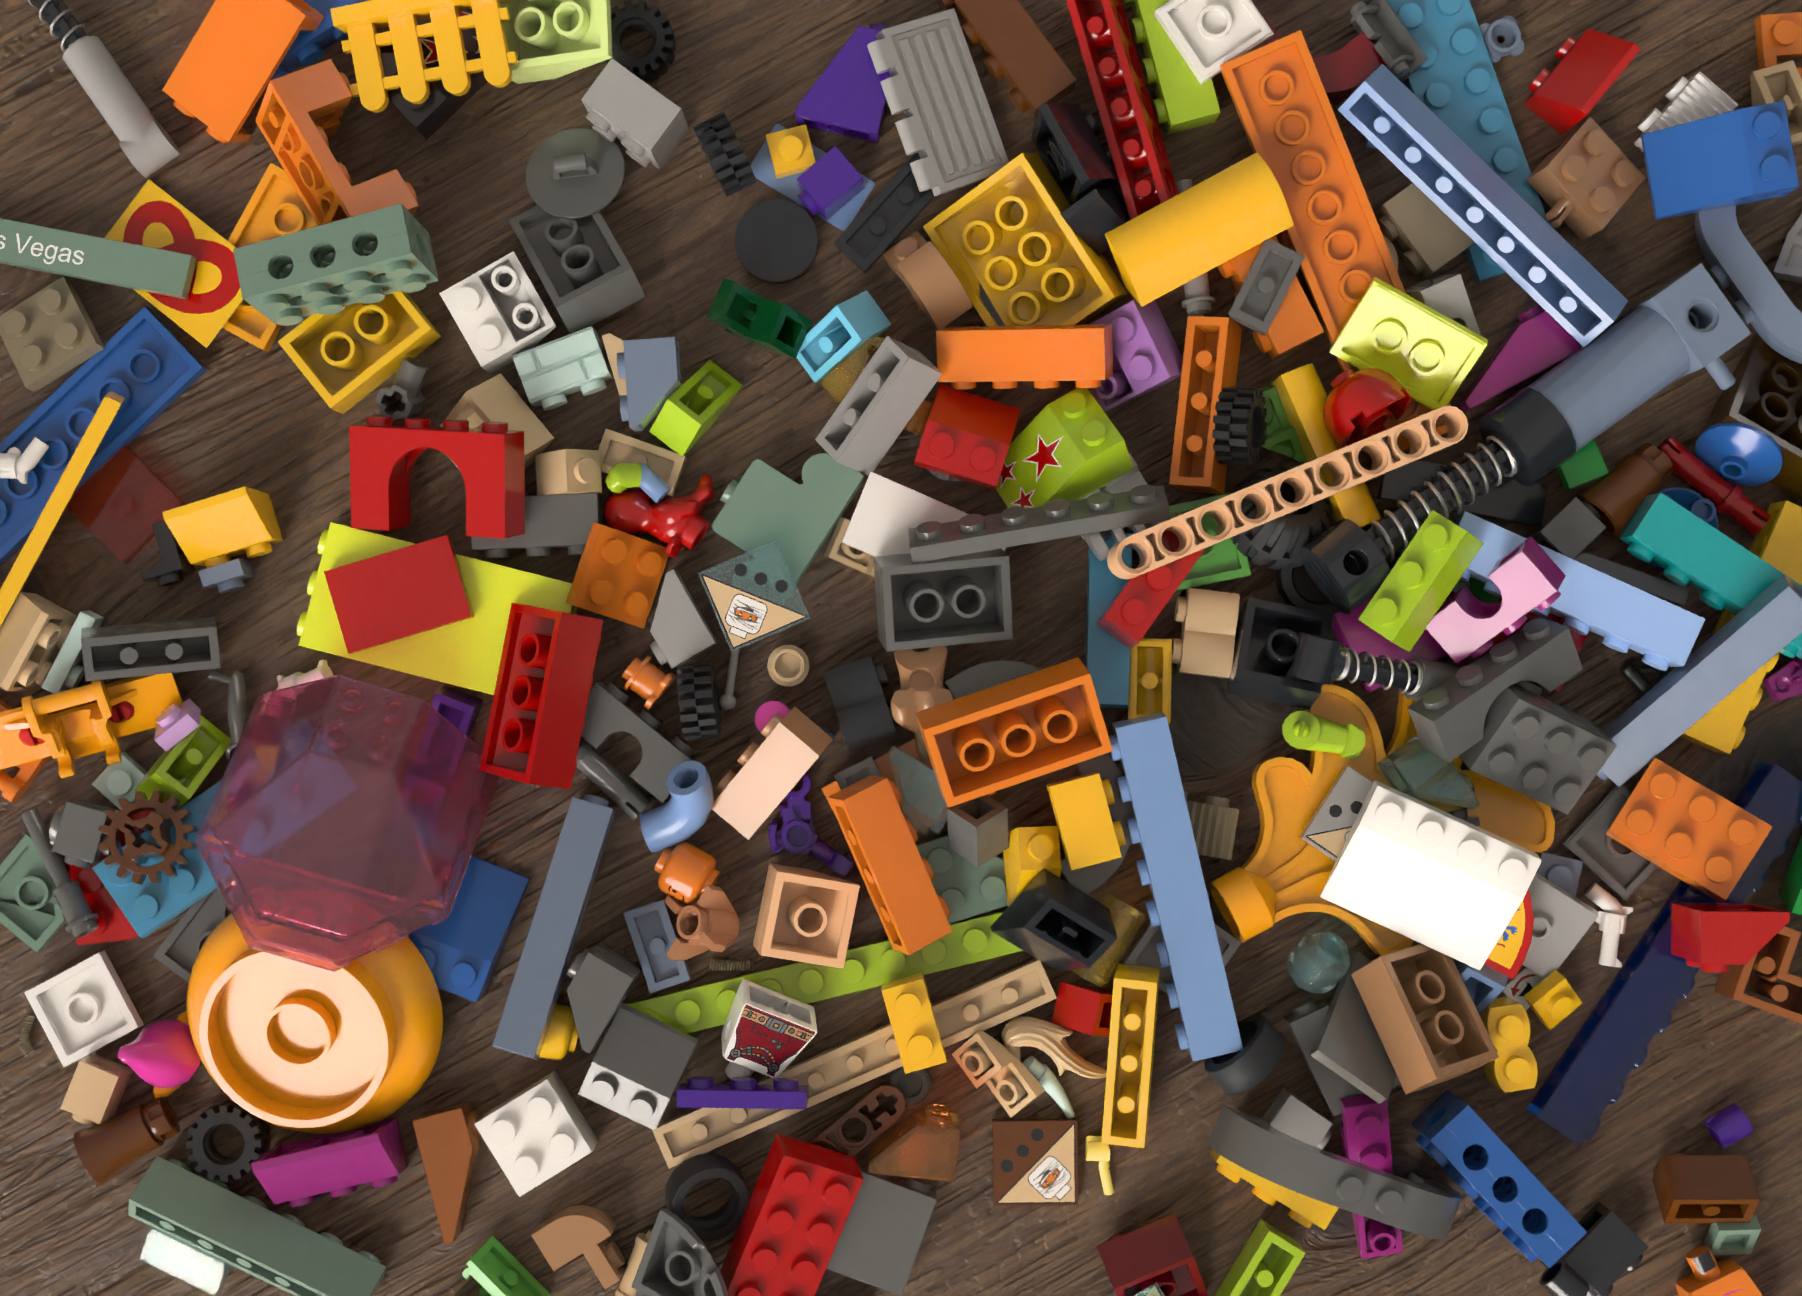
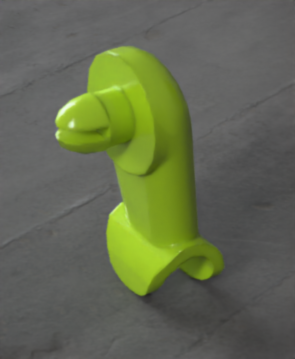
[1282,711,1366,760]

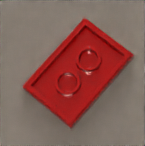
[324,535,474,654]

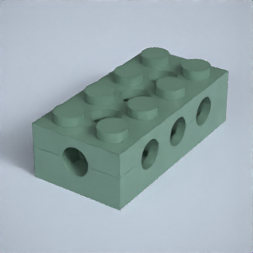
[233,203,439,326]

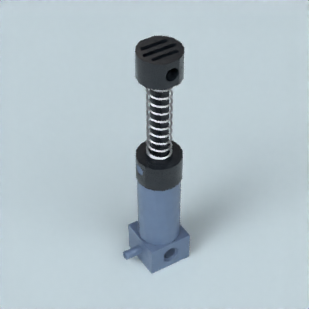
[1300,263,1752,615]

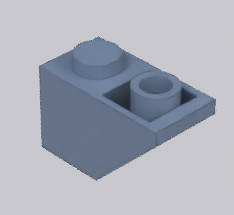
[617,337,682,431]

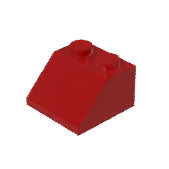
[1523,28,1641,136]
[914,384,1021,491]
[1671,903,1790,973]

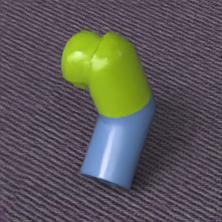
[605,463,671,503]

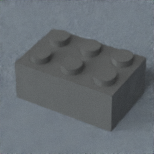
[873,548,1013,651]
[1459,684,1617,815]

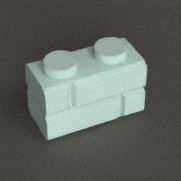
[513,326,614,411]

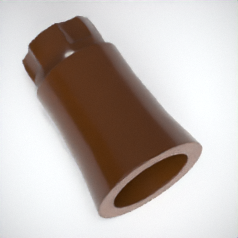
[1576,443,1673,539]
[74,1097,180,1185]

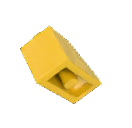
[1003,826,1062,907]

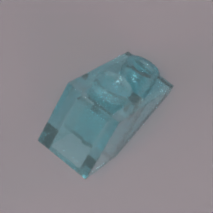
[1377,735,1480,810]

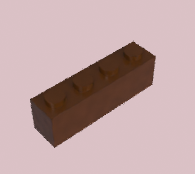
[937,0,1077,120]

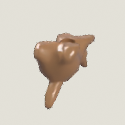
[890,646,954,763]

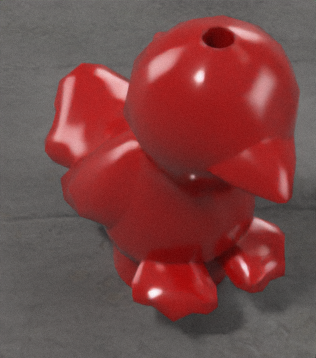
[603,474,715,558]

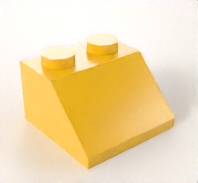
[162,486,283,568]

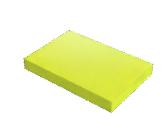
[1329,277,1488,410]

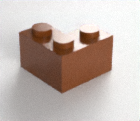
[1714,926,1802,1024]

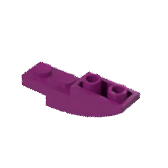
[1340,1095,1403,1259]

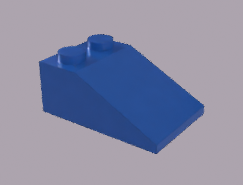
[1641,101,1799,220]
[409,848,531,1002]

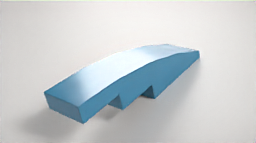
[1085,533,1132,708]

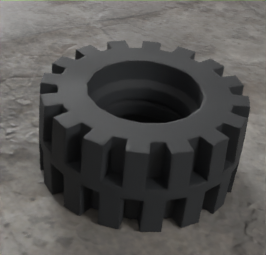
[186,1100,270,1182]

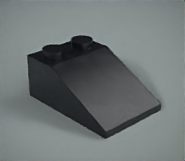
[1031,103,1119,205]

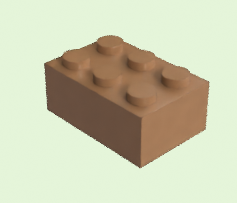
[1351,944,1499,1095]

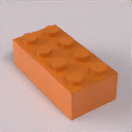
[915,657,1113,808]

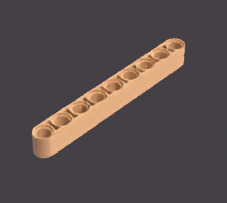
[1107,406,1468,580]

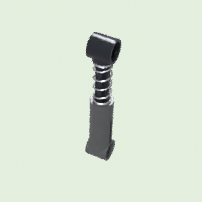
[1290,632,1542,701]

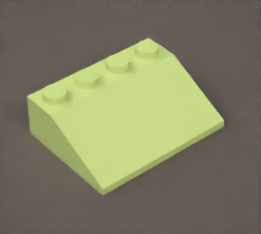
[500,0,613,84]

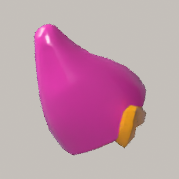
[118,1011,200,1098]

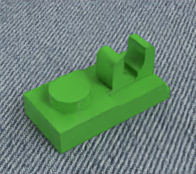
[462,1235,551,1296]

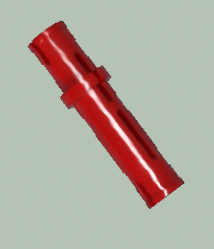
[1658,435,1771,536]

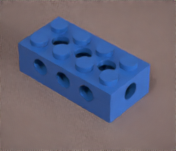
[1411,1090,1587,1268]

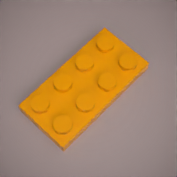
[222,163,318,352]

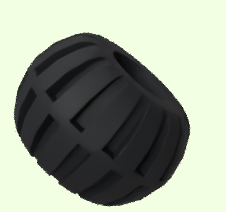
[1231,467,1332,570]

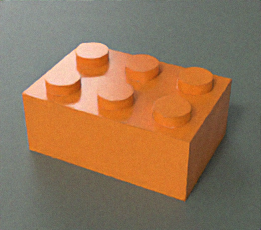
[1606,758,1773,904]

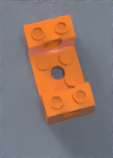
[255,59,419,226]

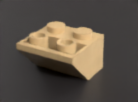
[0,592,78,691]

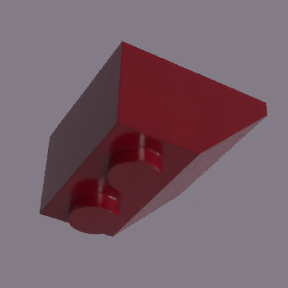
[1097,1214,1208,1296]

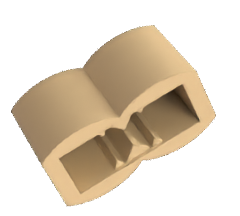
[1172,588,1240,679]

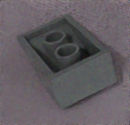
[508,205,646,334]

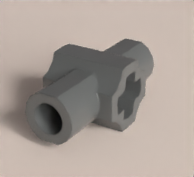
[375,357,430,424]

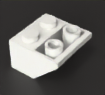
[439,251,556,374]

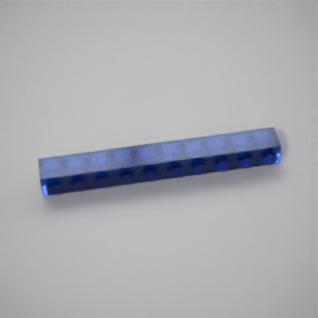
[1526,762,1802,1146]

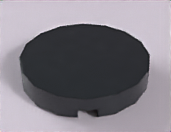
[735,199,819,285]

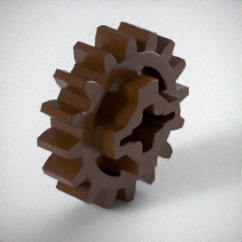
[98,790,198,885]

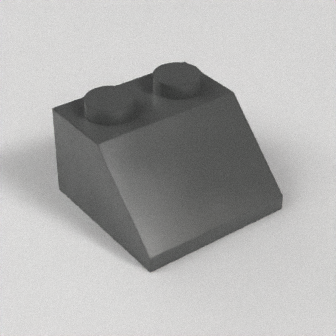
[567,943,642,1054]
[578,1003,699,1131]

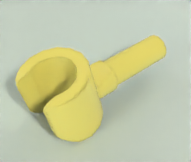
[1085,1136,1114,1195]

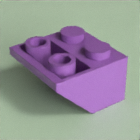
[1089,299,1183,412]

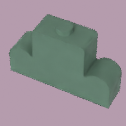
[712,453,865,606]

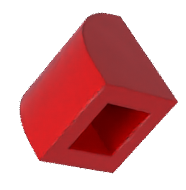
[1051,981,1113,1036]

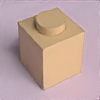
[535,449,602,496]
[61,1054,133,1126]

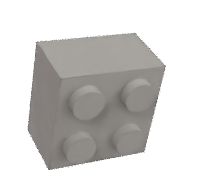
[581,58,689,169]

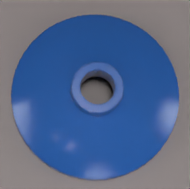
[1695,422,1784,486]

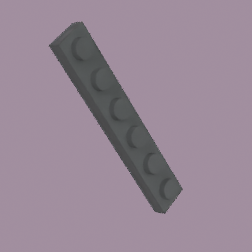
[908,485,1170,563]

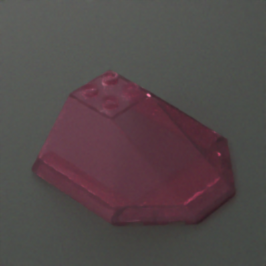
[195,675,500,972]

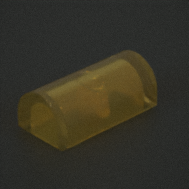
[1071,894,1147,989]

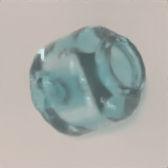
[1287,930,1351,994]

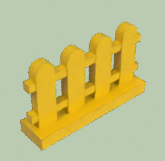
[330,0,519,113]

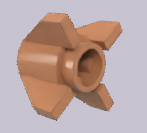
[664,885,740,961]

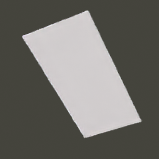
[842,472,1006,557]

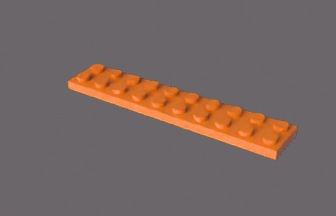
[1220,30,1451,451]

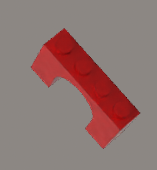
[349,416,525,539]

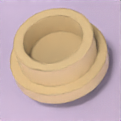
[767,645,810,687]

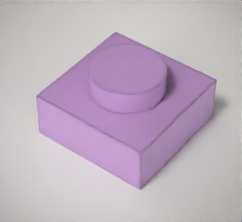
[154,698,201,752]

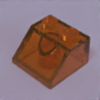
[868,1104,960,1182]

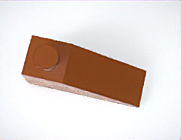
[412,1100,481,1245]

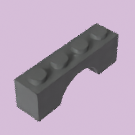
[1408,616,1583,762]

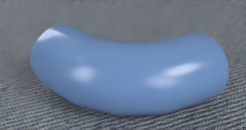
[640,760,714,853]

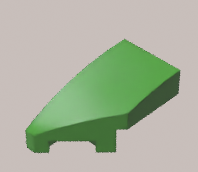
[1260,385,1306,462]

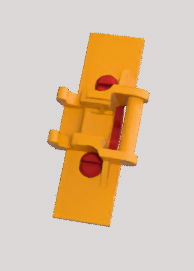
[0,673,183,779]

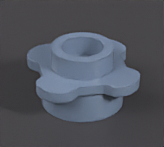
[1479,15,1524,64]

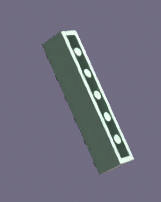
[128,1156,386,1296]

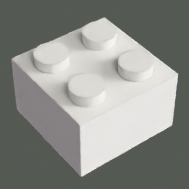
[474,1071,599,1197]

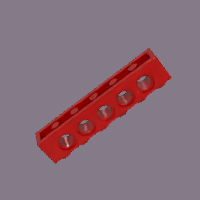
[1066,0,1179,220]

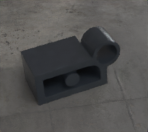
[1539,1202,1648,1296]

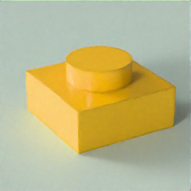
[766,124,816,179]
[1523,969,1582,1030]

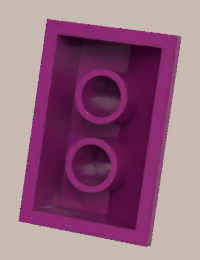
[251,1117,408,1207]

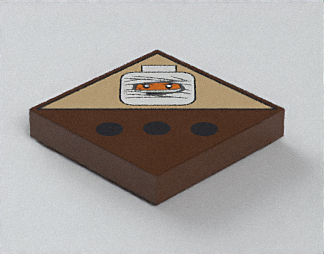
[992,1118,1078,1206]

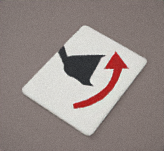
[1503,967,1544,1011]

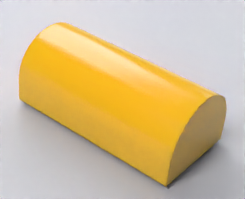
[1128,638,1172,724]

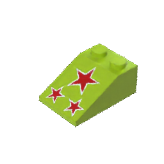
[995,388,1134,509]

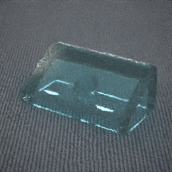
[140,1226,231,1296]

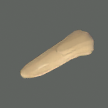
[1002,1016,1107,1079]

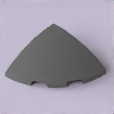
[631,1208,728,1296]

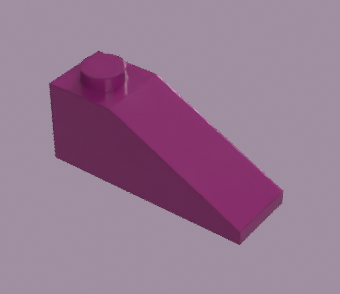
[1455,305,1581,412]

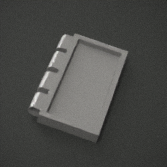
[867,8,1009,197]

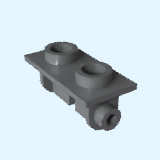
[1350,0,1428,83]

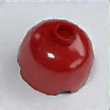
[1323,368,1413,448]

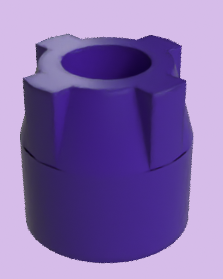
[1704,1103,1754,1150]

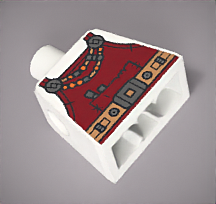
[721,979,818,1079]

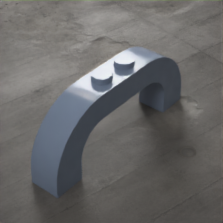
[1694,205,1802,364]

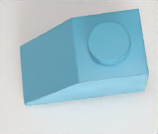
[796,290,891,383]

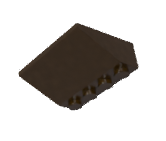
[1705,333,1802,500]

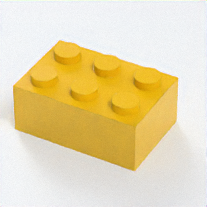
[278,273,441,414]

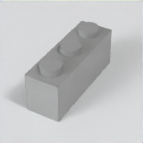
[815,336,942,476]

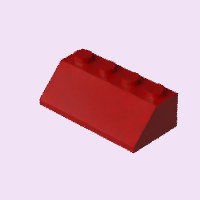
[479,603,603,789]

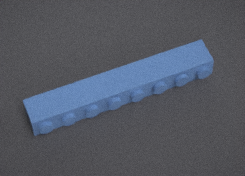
[1338,64,1628,347]
[1109,712,1243,1062]

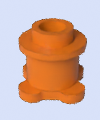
[622,656,676,710]

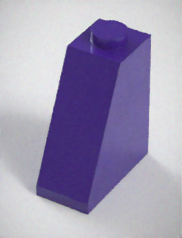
[795,24,891,144]

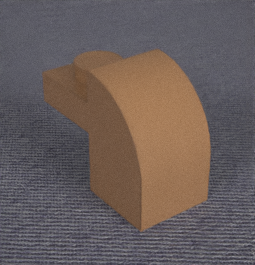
[882,230,973,330]
[531,1205,625,1290]

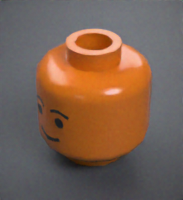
[654,842,720,905]

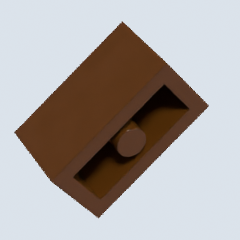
[1652,1153,1760,1223]

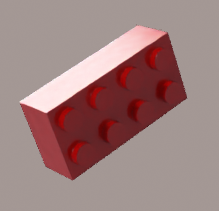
[720,1133,863,1296]

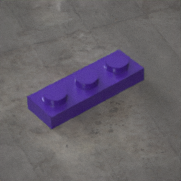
[677,1076,808,1109]

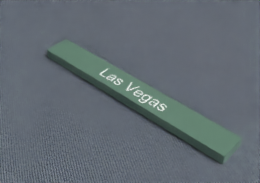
[0,218,197,300]

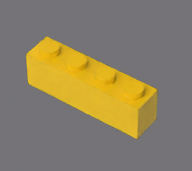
[1101,964,1161,1148]

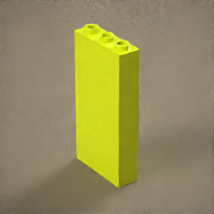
[297,522,578,695]

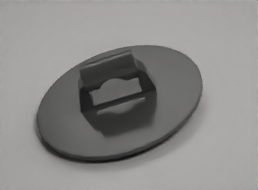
[526,128,625,219]

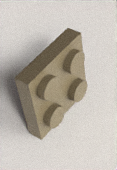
[0,276,105,393]

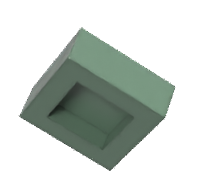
[1704,1215,1761,1255]

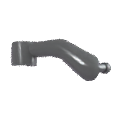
[209,670,258,764]

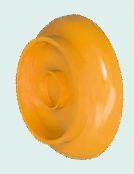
[187,890,443,1134]

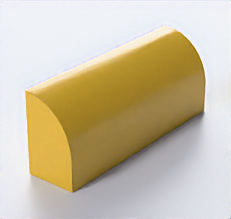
[1105,152,1294,306]
[1270,363,1381,528]

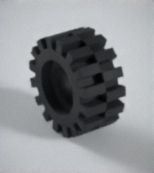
[604,0,676,83]
[693,112,757,197]
[1212,387,1267,466]
[677,662,721,741]

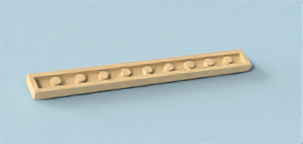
[652,959,1057,1169]

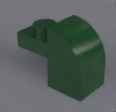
[707,278,812,359]

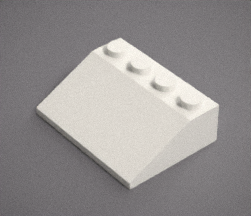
[1320,780,1542,970]

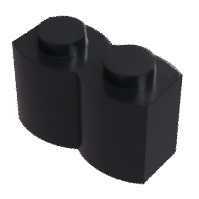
[823,656,901,752]

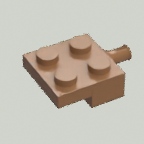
[1526,117,1645,241]

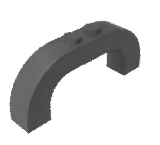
[944,660,1134,895]
[1208,1105,1462,1239]

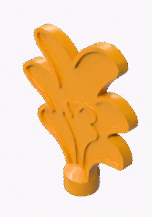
[1208,684,1555,956]

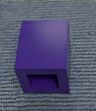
[797,146,865,220]

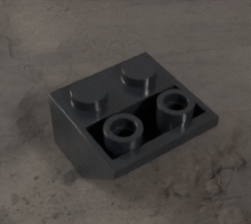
[991,868,1118,971]

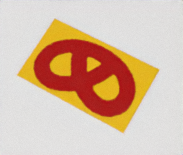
[105,179,244,348]

